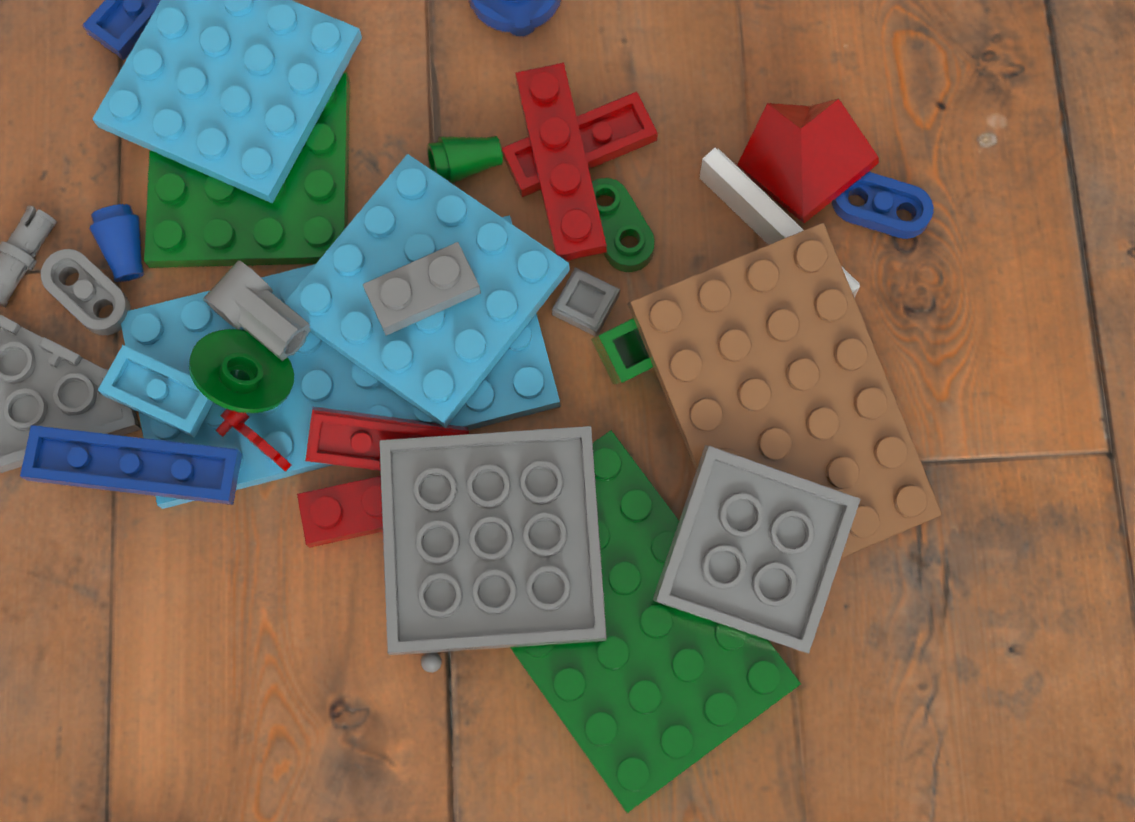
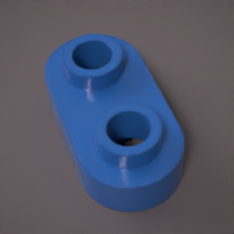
[832,172,934,239]

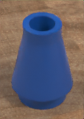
[89,204,144,282]

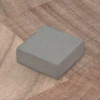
[552,267,620,337]

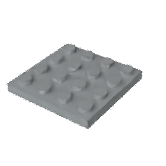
[379,426,606,656]

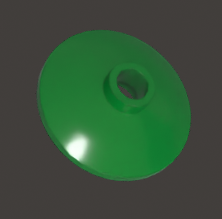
[189,329,294,413]

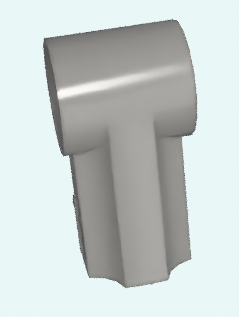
[203,261,311,361]

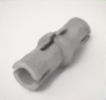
[0,205,57,307]

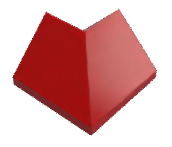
[737,98,879,224]

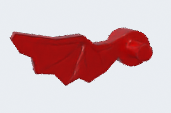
[215,409,291,472]

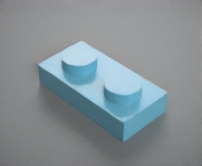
[98,345,214,438]

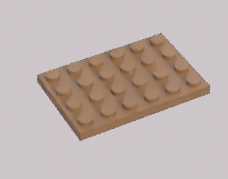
[627,222,942,558]

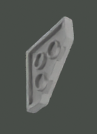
[0,315,141,473]

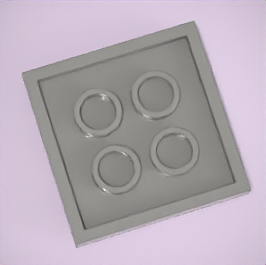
[653,446,861,654]

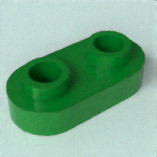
[592,178,655,272]

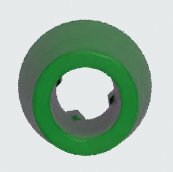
[427,136,503,184]

